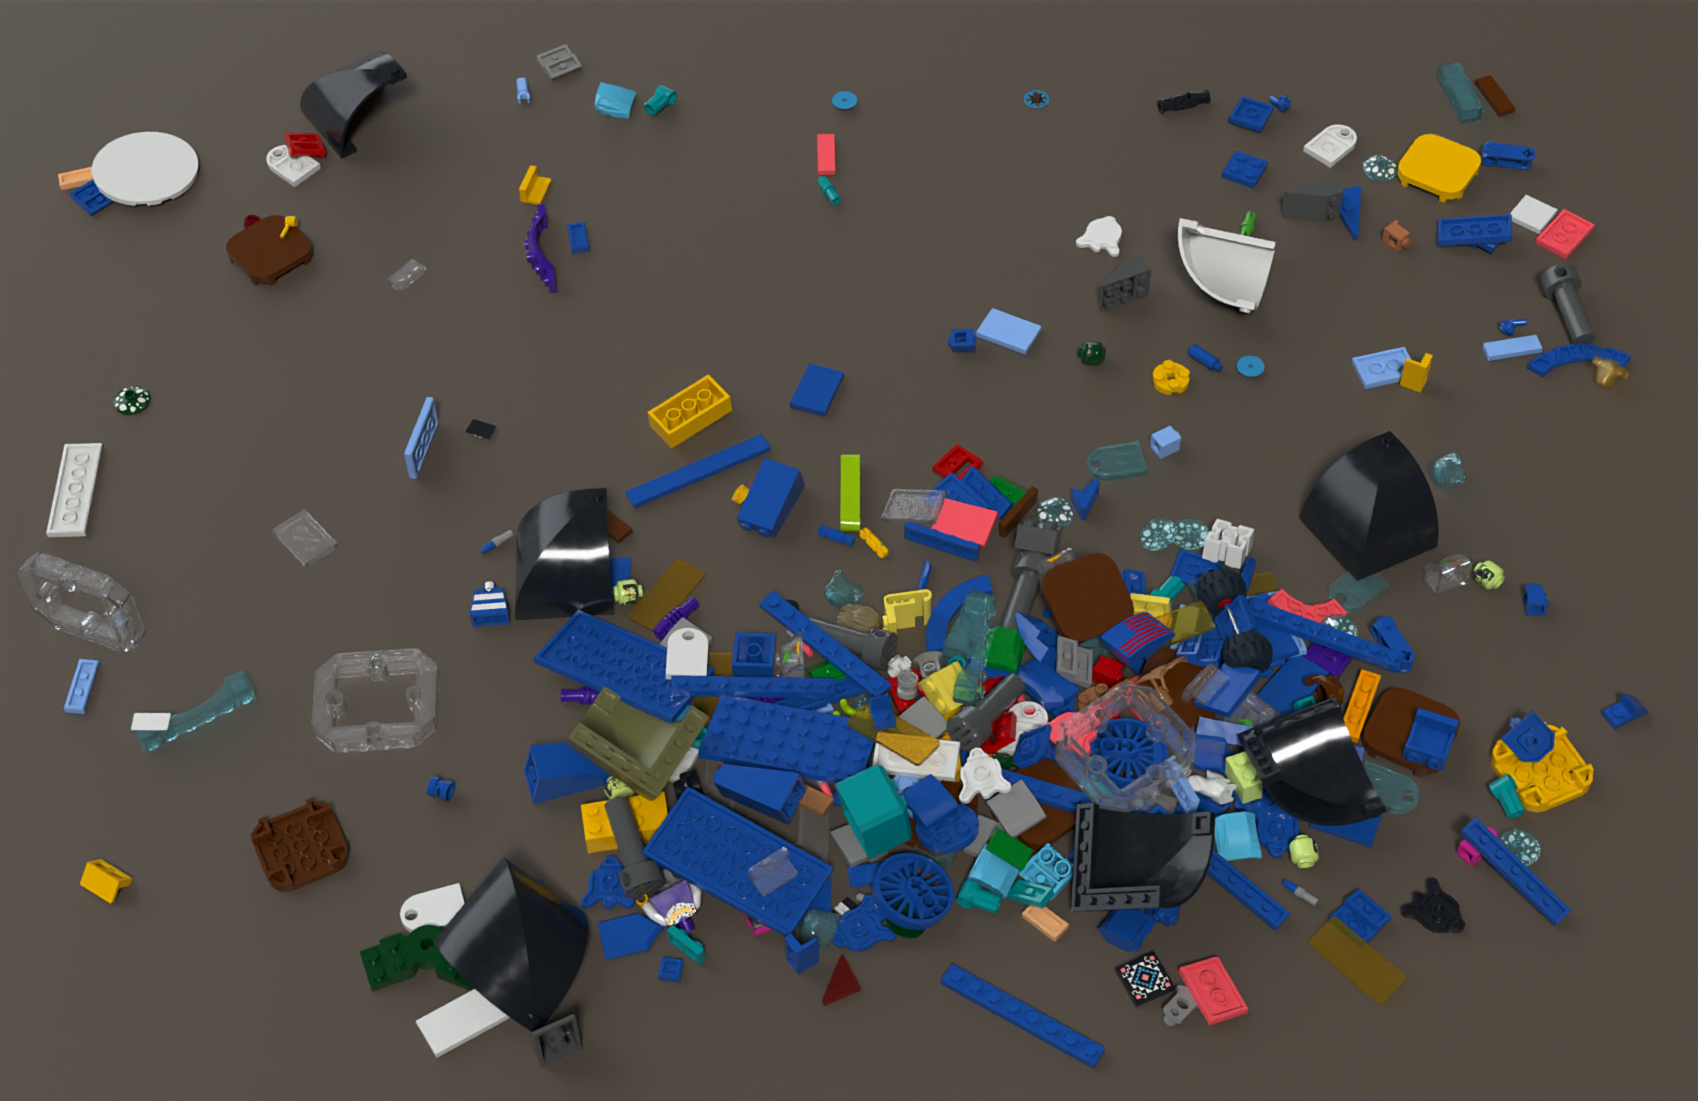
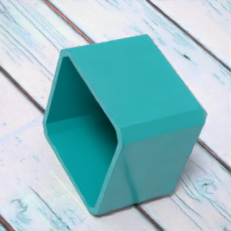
[835,764,913,859]

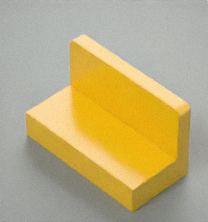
[519,165,551,205]
[1400,353,1433,393]
[80,859,133,903]

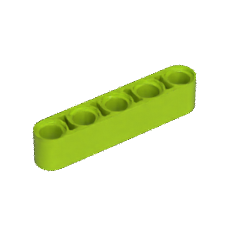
[840,454,860,532]

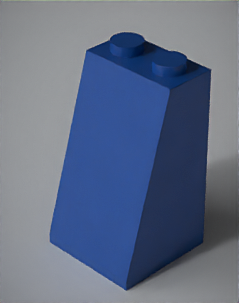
[737,458,805,538]
[523,742,611,804]
[713,764,807,825]

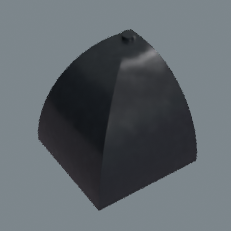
[300,51,407,159]
[1300,431,1439,581]
[515,488,615,621]
[1237,697,1387,826]
[1071,803,1215,912]
[434,857,588,1032]

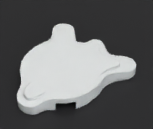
[1076,216,1122,257]
[959,748,1012,804]

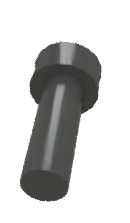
[1540,263,1595,344]
[1000,550,1055,631]
[808,616,897,671]
[947,674,1026,752]
[604,796,665,899]

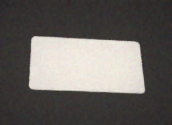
[131,713,171,730]

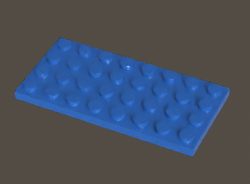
[534,610,715,724]
[698,696,880,784]
[642,786,834,937]

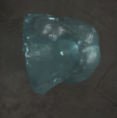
[1431,452,1466,488]
[824,569,864,609]
[798,909,841,952]

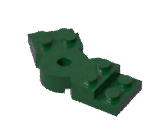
[359,925,474,991]

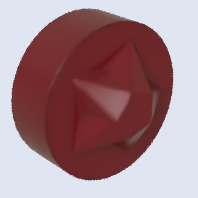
[243,215,261,229]

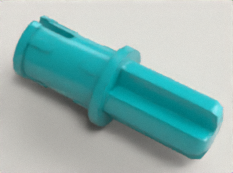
[817,176,841,205]

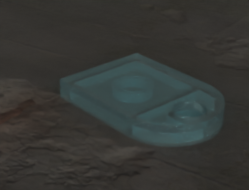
[1086,441,1148,481]
[1328,571,1391,613]
[1363,760,1419,814]

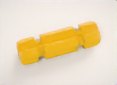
[860,527,889,558]

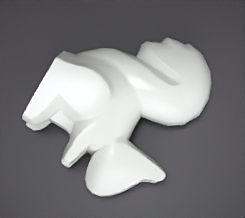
[1186,770,1237,805]

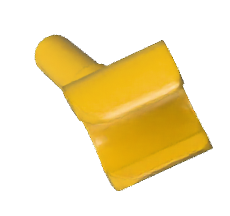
[280,216,297,239]

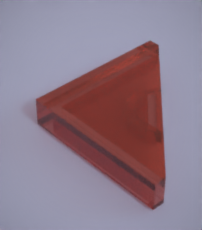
[822,955,861,1006]

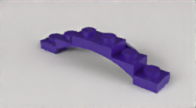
[524,204,557,293]

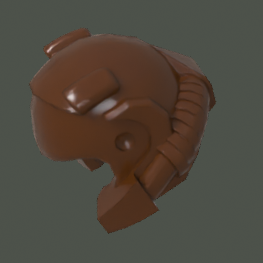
[1304,675,1344,705]

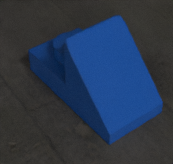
[1070,479,1100,521]
[1602,693,1648,730]
[866,694,896,731]

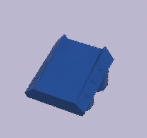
[1098,910,1156,952]

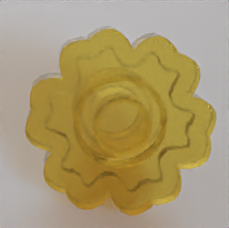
[1591,356,1629,388]

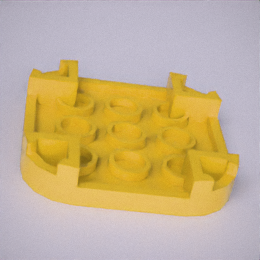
[1397,134,1481,202]
[1490,722,1594,812]

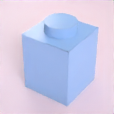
[1150,426,1181,459]

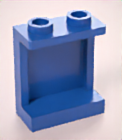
[1402,708,1459,771]

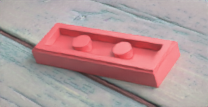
[817,134,836,175]

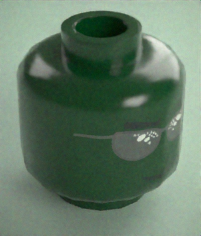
[1078,341,1106,366]

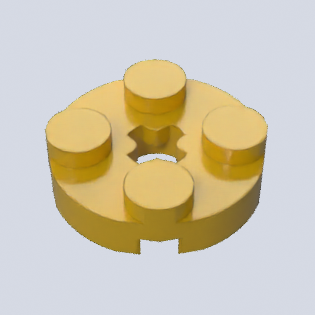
[1152,360,1190,395]

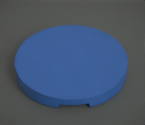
[915,803,979,853]

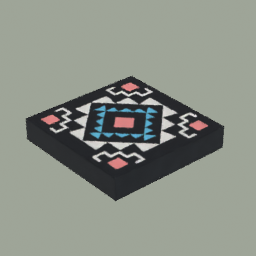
[1115,952,1175,1007]

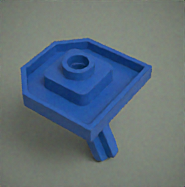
[1501,710,1555,762]
[1013,724,1064,769]

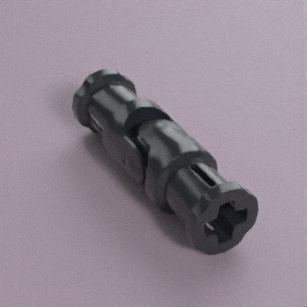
[1157,89,1211,114]

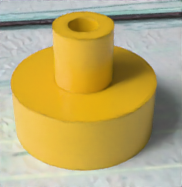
[732,484,750,505]

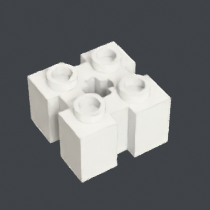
[1202,519,1255,569]

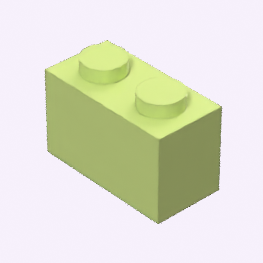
[1225,752,1263,804]

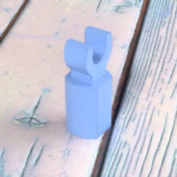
[516,78,531,104]

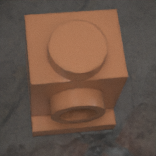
[1382,220,1412,252]

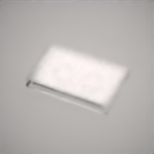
[881,489,947,524]
[273,509,338,567]

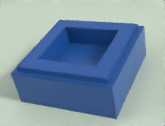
[658,957,684,982]

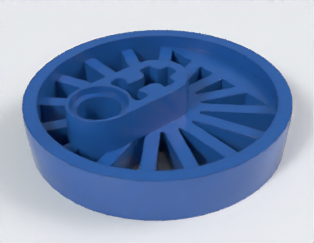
[1089,718,1169,790]
[872,853,954,930]

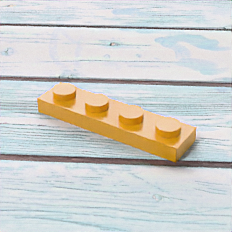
[1344,669,1381,743]

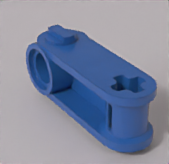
[1481,142,1536,170]
[1370,616,1415,673]

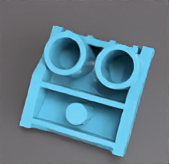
[595,82,637,119]
[1214,811,1262,861]
[1019,843,1074,901]
[967,844,1019,900]

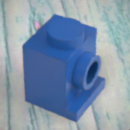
[948,329,977,353]
[1523,584,1549,616]
[1145,906,1180,928]

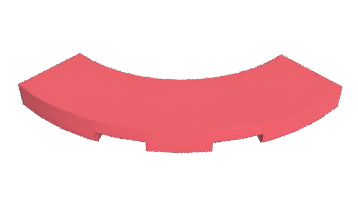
[1267,589,1347,625]

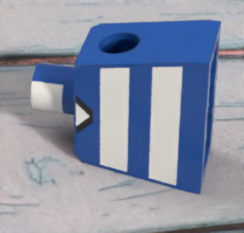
[470,581,510,627]

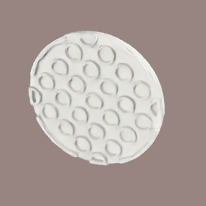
[92,132,199,206]

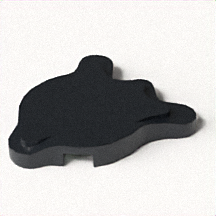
[1401,878,1465,933]

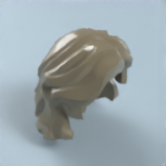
[836,603,882,633]

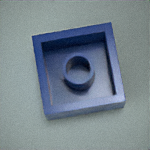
[732,632,776,677]

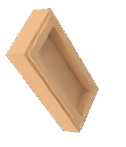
[58,167,93,190]
[1022,905,1069,942]

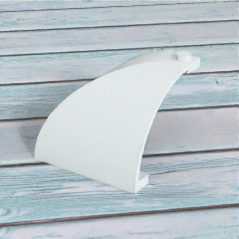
[1178,218,1276,313]

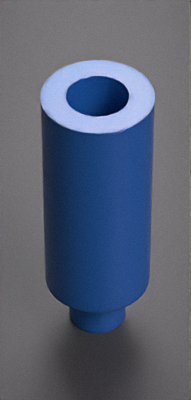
[1188,344,1223,372]

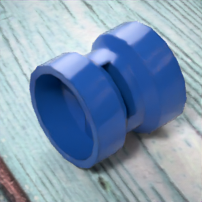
[427,776,455,802]

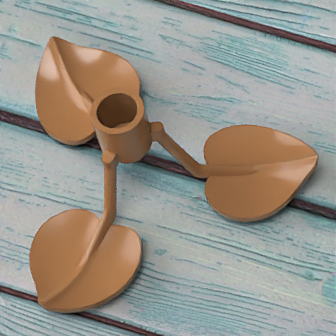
[1101,656,1188,711]

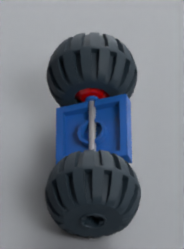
[1197,568,1273,674]

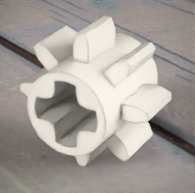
[887,655,912,678]

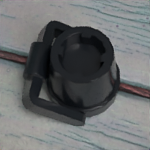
[673,769,703,800]

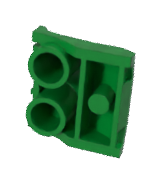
[977,626,1026,674]

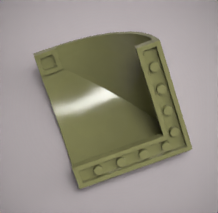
[564,686,709,801]

